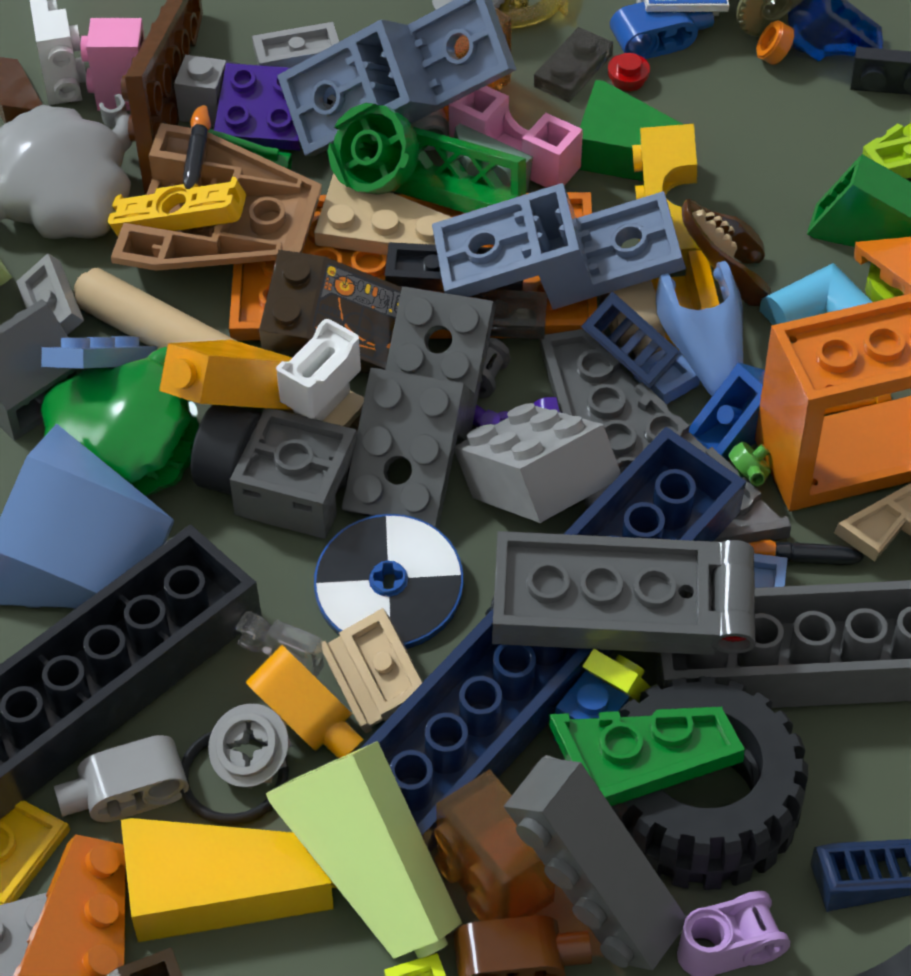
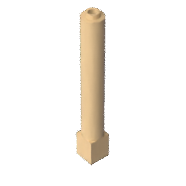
[74,268,364,431]

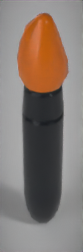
[183,105,211,189]
[749,539,864,565]

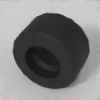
[191,405,261,495]

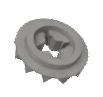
[208,704,292,789]

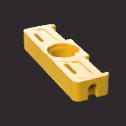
[108,177,246,236]

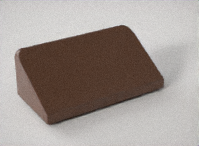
[0,57,43,124]

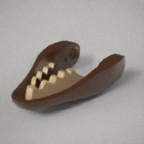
[682,199,772,306]

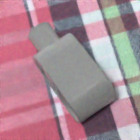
[54,735,189,822]

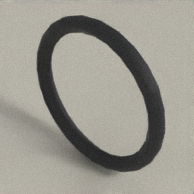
[180,731,289,824]

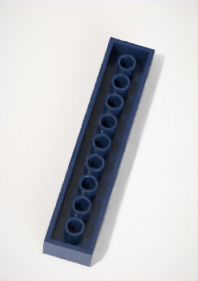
[360,427,746,853]

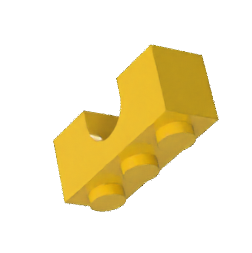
[632,124,700,266]

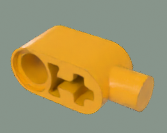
[246,645,364,758]

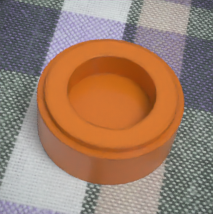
[756,20,794,65]

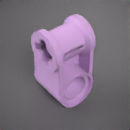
[677,891,790,976]

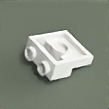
[30,0,86,105]

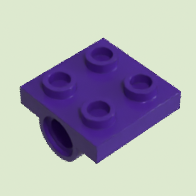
[214,63,301,151]

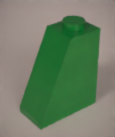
[579,80,683,187]
[807,154,911,247]

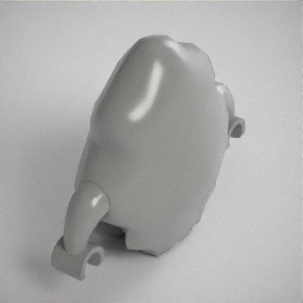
[0,94,133,239]

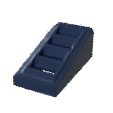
[581,292,682,389]
[810,839,911,912]

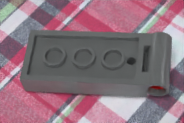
[492,531,756,655]

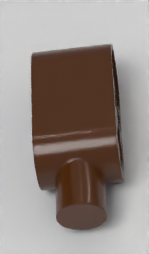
[453,915,592,976]

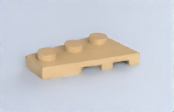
[314,173,452,255]

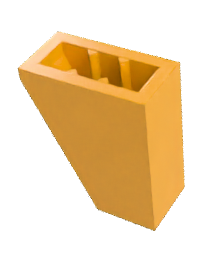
[159,340,293,410]

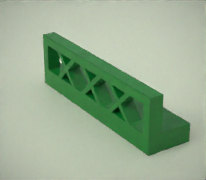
[394,126,526,213]

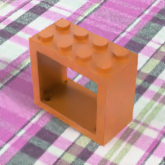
[755,293,911,512]

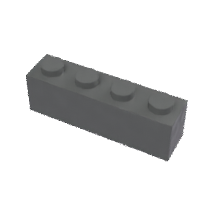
[503,758,686,971]

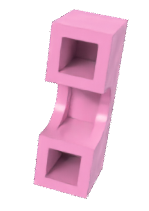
[449,86,583,188]

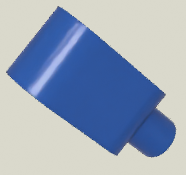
[610,2,714,59]

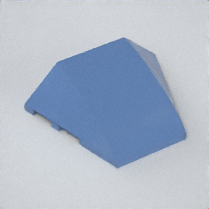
[0,423,174,609]

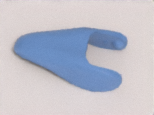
[656,261,743,396]

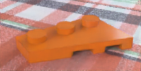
[13,834,125,976]

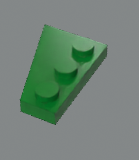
[549,707,745,806]

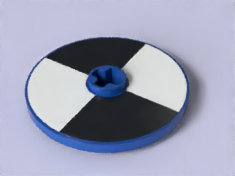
[314,514,464,649]

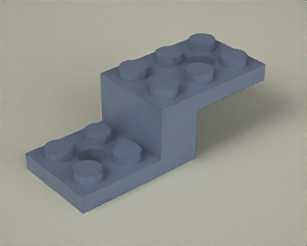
[277,0,517,157]
[432,183,686,310]

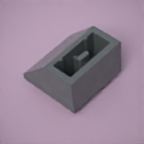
[0,299,85,441]

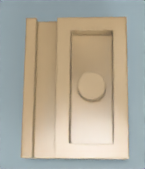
[319,608,423,734]

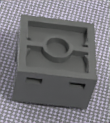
[230,408,357,539]

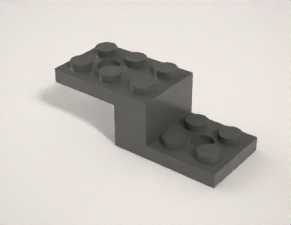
[342,286,496,529]

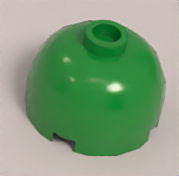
[328,103,420,195]

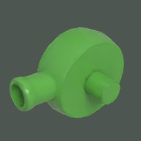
[728,442,771,486]

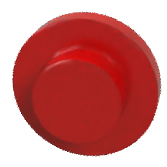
[608,53,650,91]

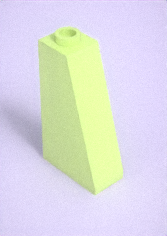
[265,741,462,959]

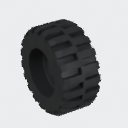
[611,676,808,890]

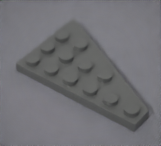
[540,329,791,543]

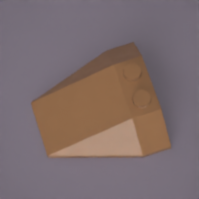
[111,123,322,271]

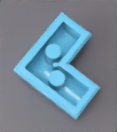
[759,263,872,325]

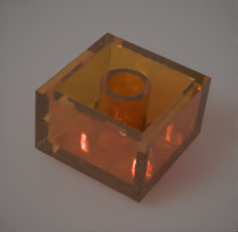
[434,769,555,921]

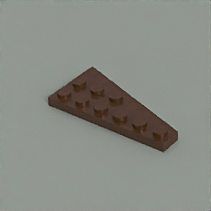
[121,0,203,195]

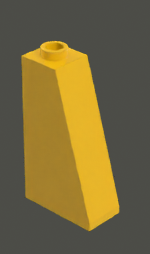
[121,818,337,942]

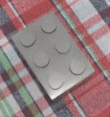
[455,403,621,523]

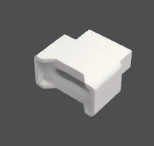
[276,319,361,421]

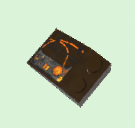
[259,250,402,374]

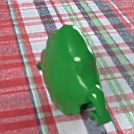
[41,346,199,497]

